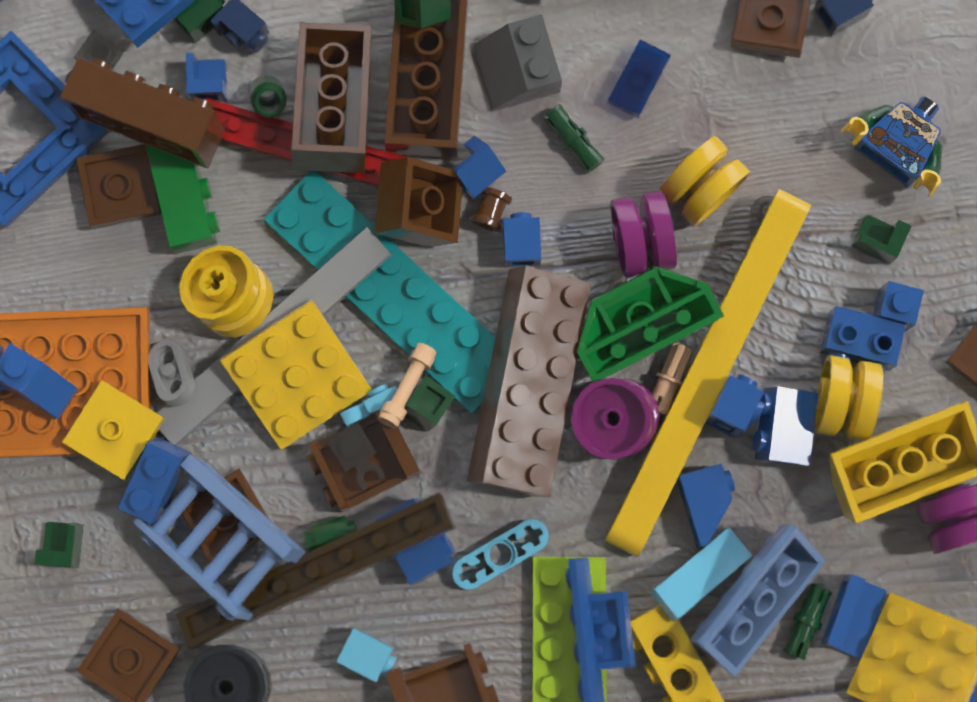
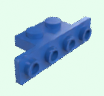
[566,558,636,702]

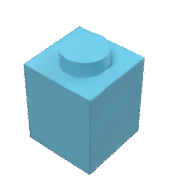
[336,628,397,682]

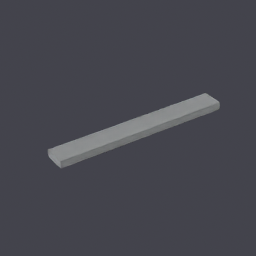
[157,227,392,446]

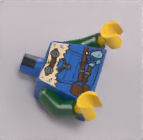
[840,97,942,197]

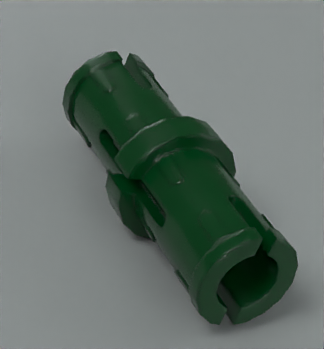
[543,105,605,173]
[783,583,833,660]

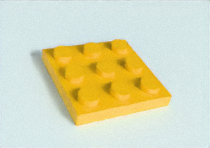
[220,299,372,450]
[846,592,977,702]

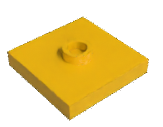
[62,380,165,481]

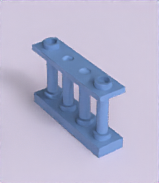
[133,454,305,621]

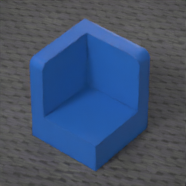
[186,53,227,102]
[454,135,506,198]

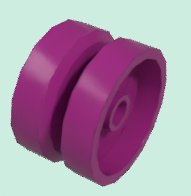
[610,191,677,278]
[571,378,660,459]
[916,483,977,554]

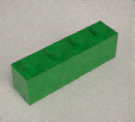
[145,144,220,254]

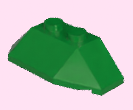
[577,266,724,382]

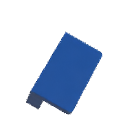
[821,574,886,658]

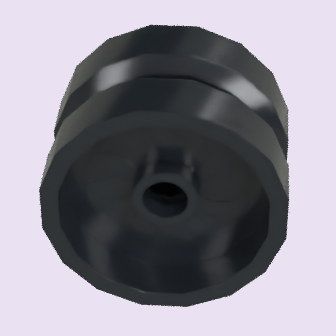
[183,645,272,702]

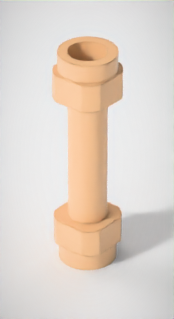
[378,343,437,429]

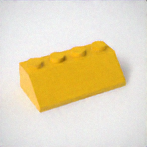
[829,401,977,524]

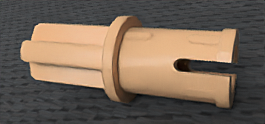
[652,343,693,415]

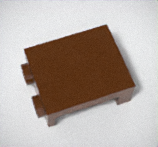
[307,408,421,512]
[386,643,499,702]

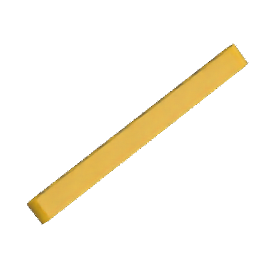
[605,189,811,558]

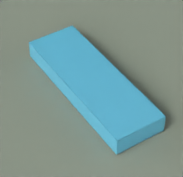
[650,527,752,622]

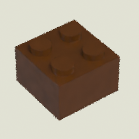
[374,157,463,247]

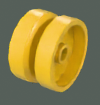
[659,136,751,227]
[179,245,274,338]
[814,355,883,441]

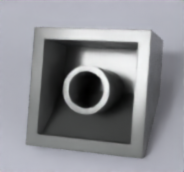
[474,14,562,111]

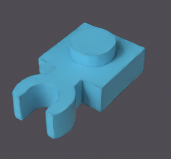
[340,384,397,428]

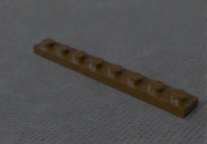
[176,492,456,649]

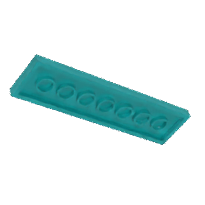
[264,171,495,415]

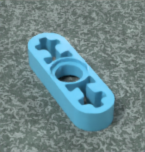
[453,519,549,590]

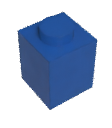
[503,212,542,268]
[873,281,924,331]

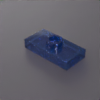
[607,39,671,119]

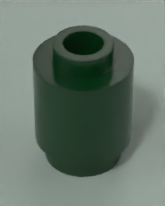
[249,75,287,117]
[303,515,357,552]

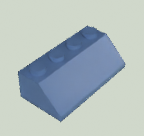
[690,524,826,677]

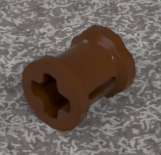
[470,187,512,232]

